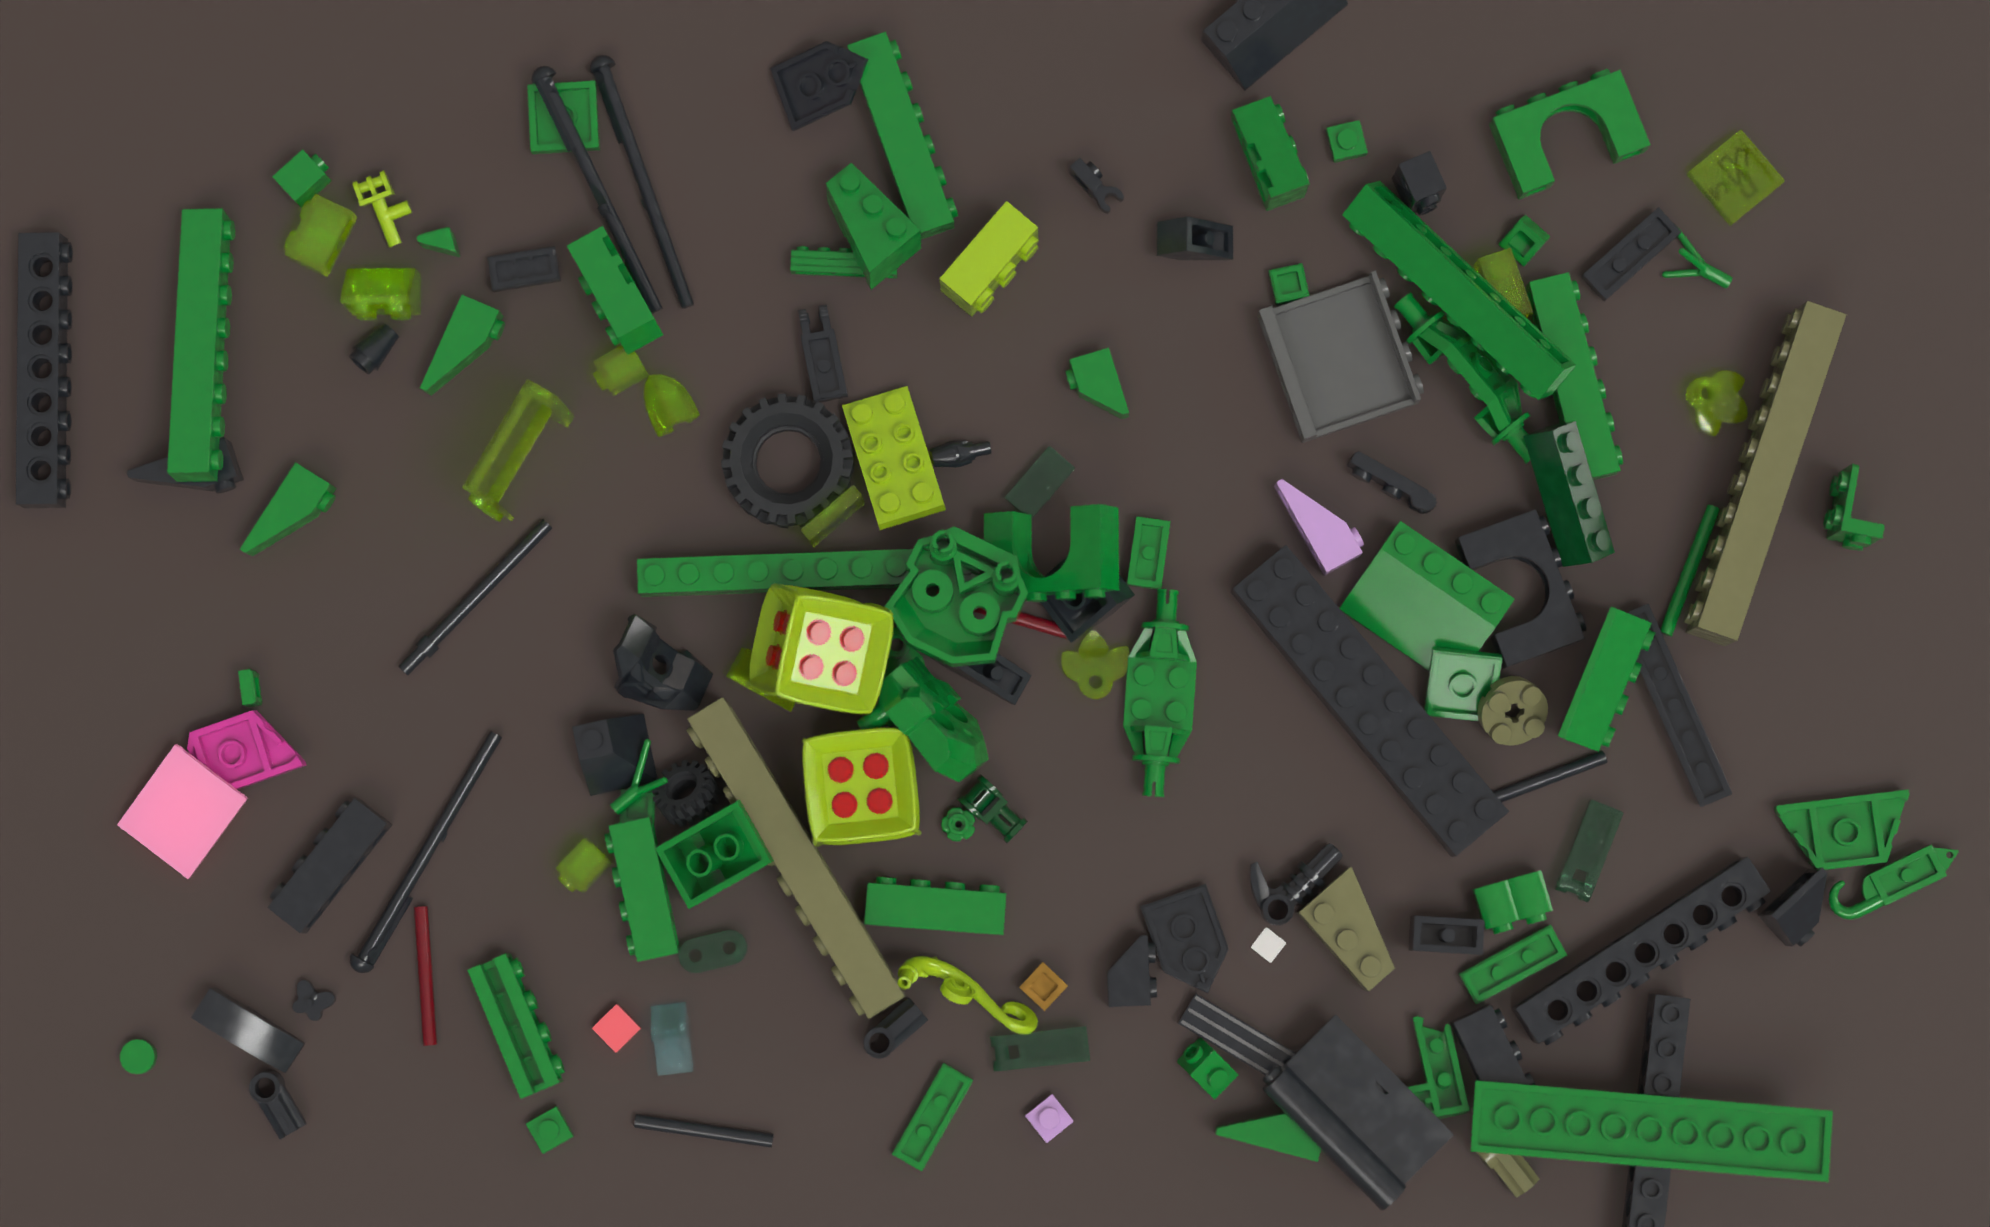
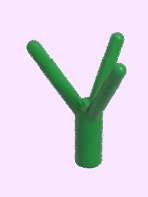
[1662,227,1733,289]
[610,739,668,815]

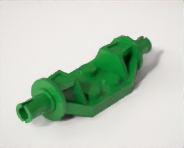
[1394,292,1531,464]
[1123,589,1197,797]

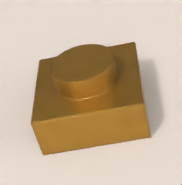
[1019,962,1068,1011]

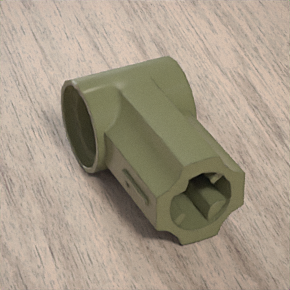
[1476,1152,1540,1198]

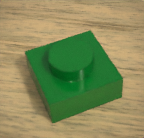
[1326,120,1368,163]
[526,1106,574,1154]

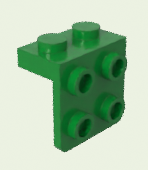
[1823,464,1885,551]

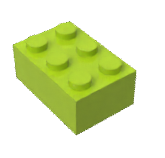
[939,201,1039,317]

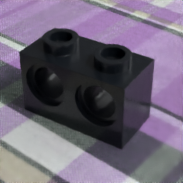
[1392,151,1447,216]

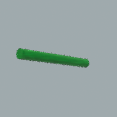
[1660,505,1720,637]

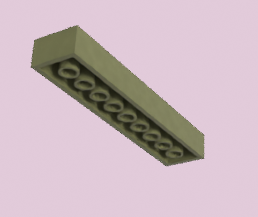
[1683,301,1847,646]
[686,697,907,1019]

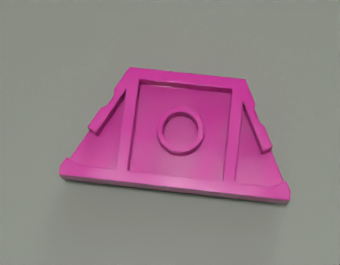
[187,710,307,790]

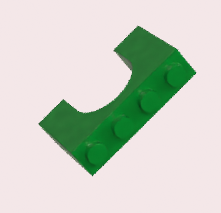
[1489,69,1651,200]
[984,504,1119,602]

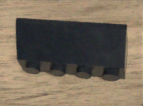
[1201,0,1348,91]

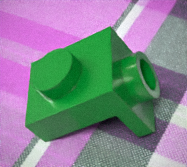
[1177,1038,1238,1100]

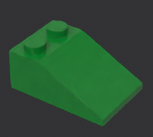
[655,800,774,909]

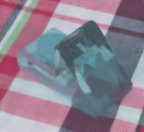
[651,1002,693,1076]

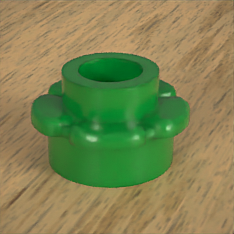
[941,807,975,842]

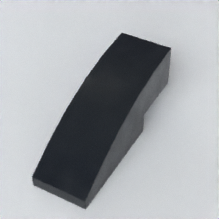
[191,988,305,1073]

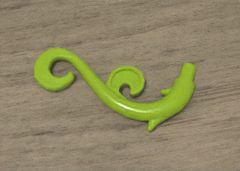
[897,956,1038,1035]

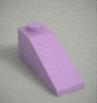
[1274,479,1364,576]

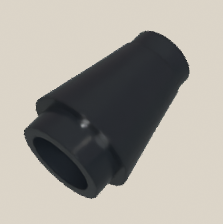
[349,324,399,375]

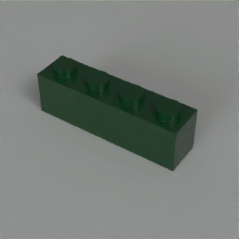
[1523,421,1615,567]

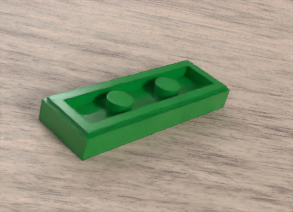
[1459,925,1567,1004]
[892,1063,973,1172]

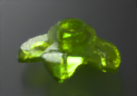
[1686,370,1748,436]
[1061,630,1130,699]

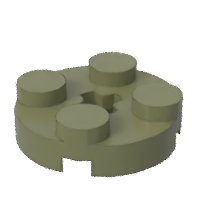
[1477,676,1548,746]

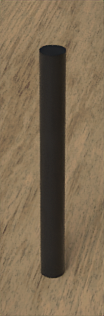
[1493,750,1608,802]
[634,1114,774,1148]

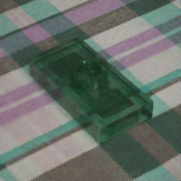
[1005,446,1075,519]

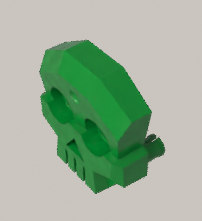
[885,526,1028,667]
[857,657,989,782]

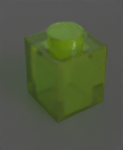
[592,345,649,396]
[556,838,613,893]

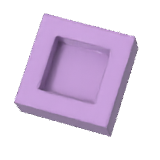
[1025,1094,1074,1143]

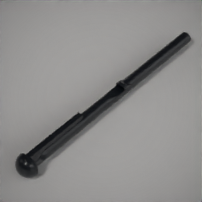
[590,55,694,309]
[532,66,663,314]
[350,731,502,973]

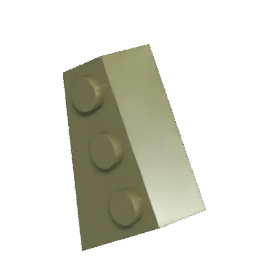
[1296,866,1395,991]

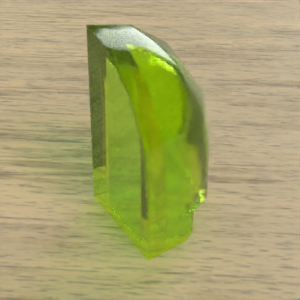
[644,374,700,437]

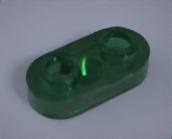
[679,930,748,973]

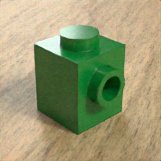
[272,149,331,208]

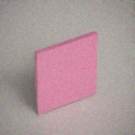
[117,744,248,879]

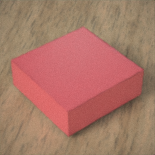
[592,1004,642,1053]

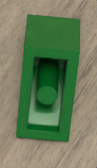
[1065,348,1129,419]

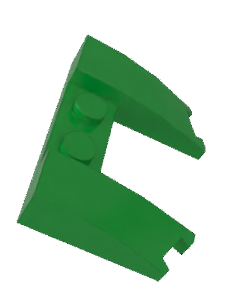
[1384,1016,1470,1119]

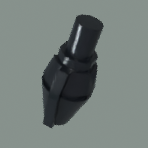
[929,440,992,468]

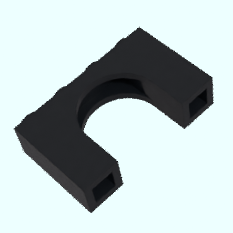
[1454,509,1587,669]

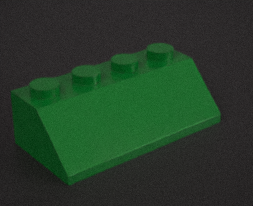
[1558,607,1656,752]

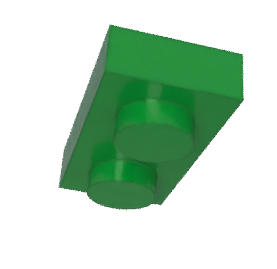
[1127,517,1171,590]

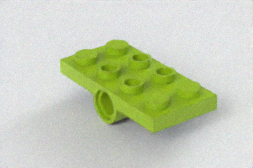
[842,386,946,530]

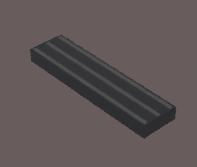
[1178,993,1296,1075]

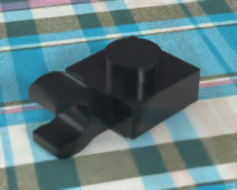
[1069,158,1124,214]

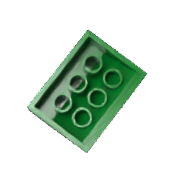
[1339,521,1515,671]

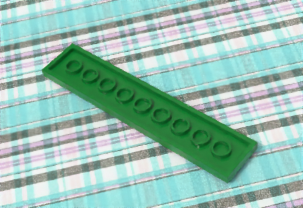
[1470,1080,1833,1182]

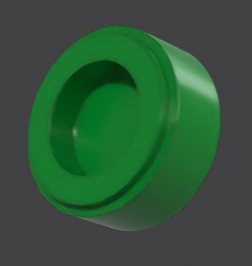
[120,1039,157,1074]

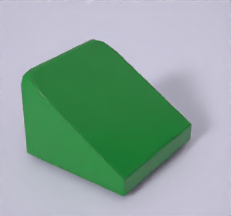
[1498,215,1550,267]
[417,227,461,257]

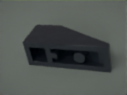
[126,437,244,494]
[925,654,1032,705]

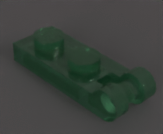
[1555,799,1624,903]
[990,1026,1090,1072]

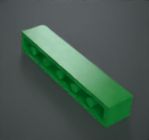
[847,32,958,240]
[1525,272,1623,480]

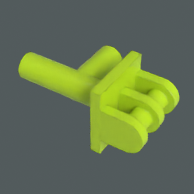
[352,170,412,247]

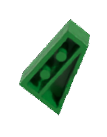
[1230,96,1310,211]
[826,163,921,290]
[567,226,663,355]

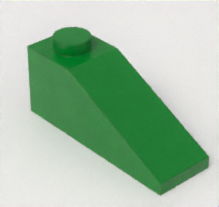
[420,295,505,396]
[240,462,336,557]
[1214,1112,1321,1162]

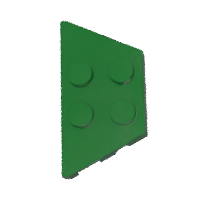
[1774,789,1910,870]

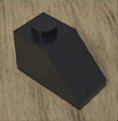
[1157,216,1233,260]

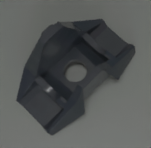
[613,614,713,711]

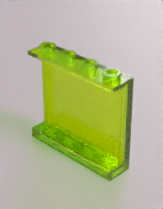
[462,379,575,522]

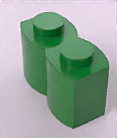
[1472,870,1553,934]

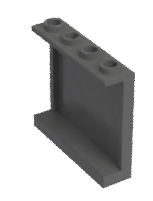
[1257,270,1424,443]

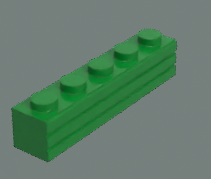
[790,246,898,279]

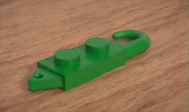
[1828,845,1959,920]

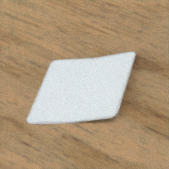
[1251,928,1286,963]

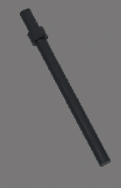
[398,519,553,675]

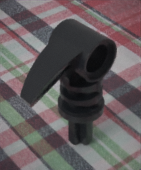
[1250,843,1343,926]

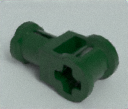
[957,774,1028,843]

